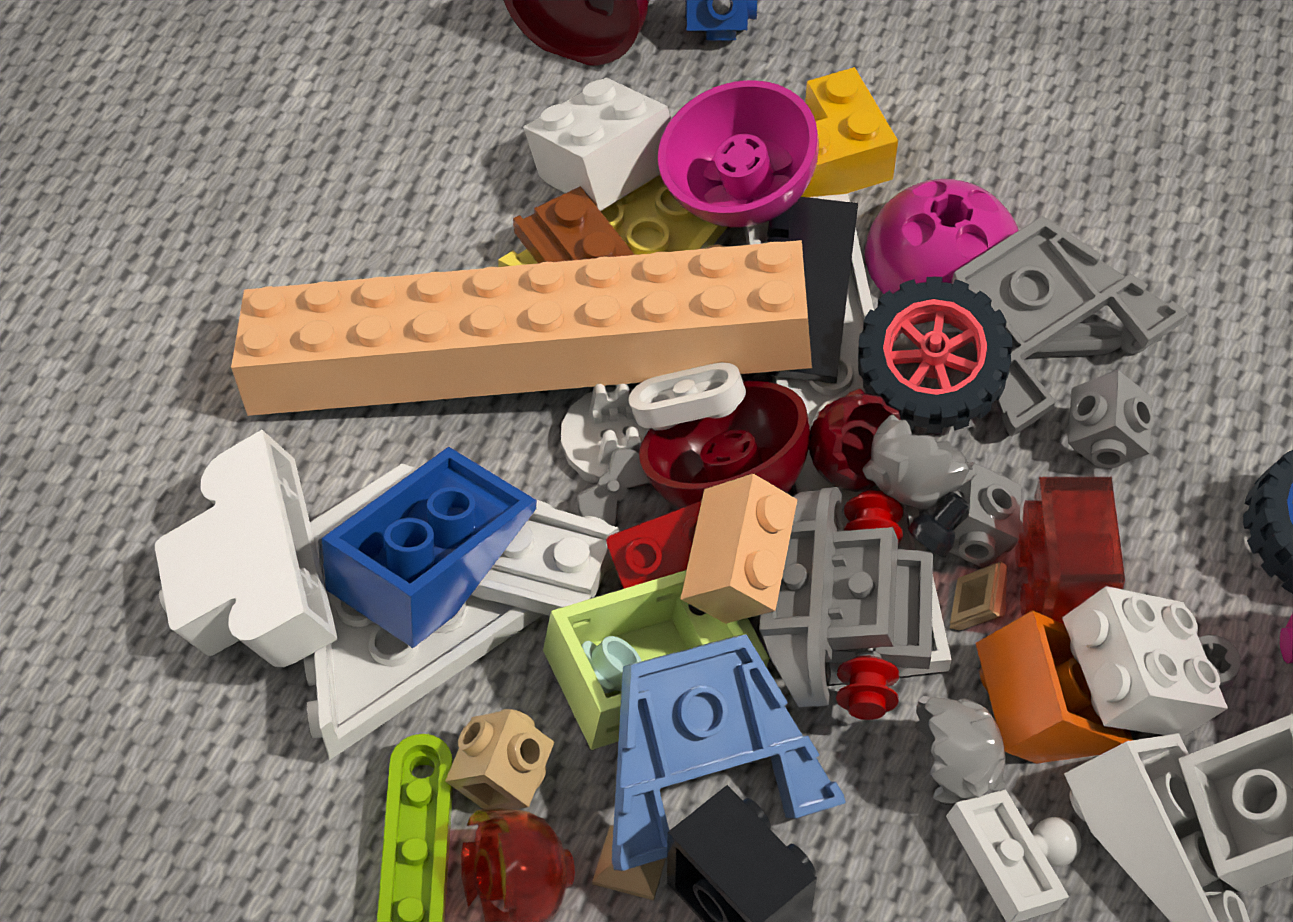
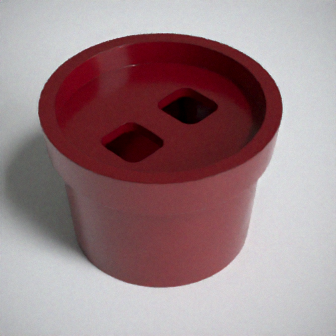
[503,0,650,66]

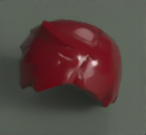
[809,388,900,492]

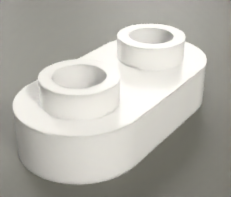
[628,362,746,430]

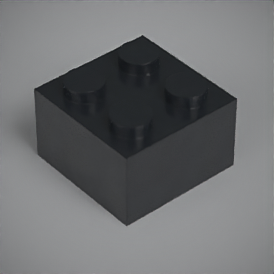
[667,785,817,922]

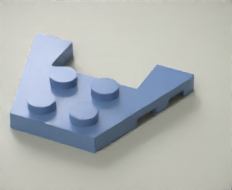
[612,634,846,871]

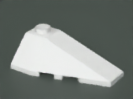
[1064,733,1250,922]

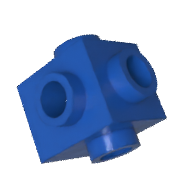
[685,0,757,40]

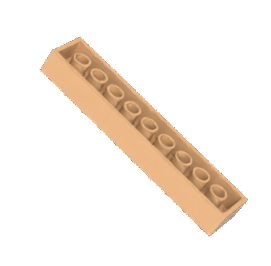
[231,240,812,416]

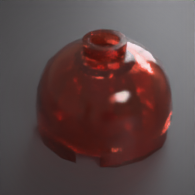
[461,808,575,922]

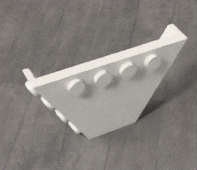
[304,464,619,760]

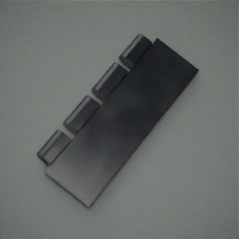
[766,197,858,384]

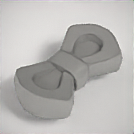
[576,448,650,526]

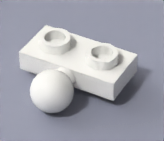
[946,789,1082,922]

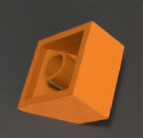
[975,611,1133,764]

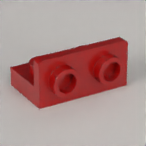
[606,500,702,589]

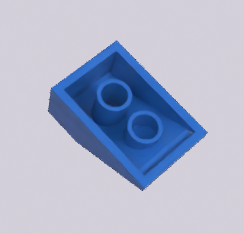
[322,447,537,648]

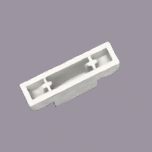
[155,430,338,667]

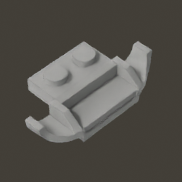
[759,487,898,707]

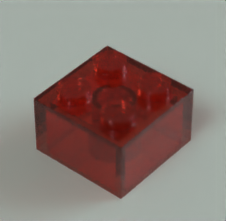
[1015,477,1125,624]

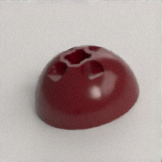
[639,381,810,509]

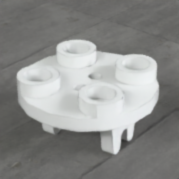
[561,384,650,483]

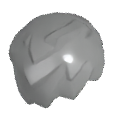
[863,415,977,510]
[915,696,1006,805]

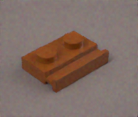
[513,186,635,263]

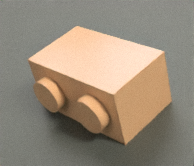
[680,474,797,624]

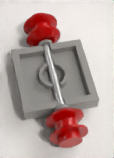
[828,490,933,720]

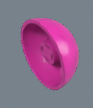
[658,80,819,228]
[865,179,1019,294]

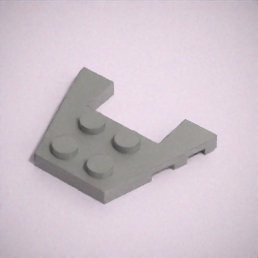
[951,216,1188,437]

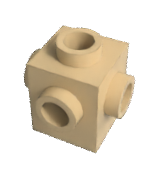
[445,709,554,813]

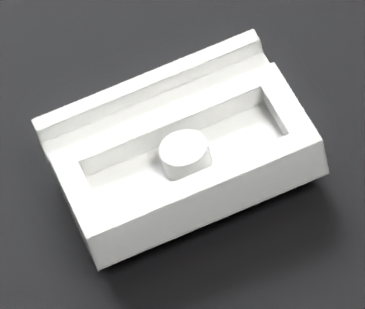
[471,520,611,616]

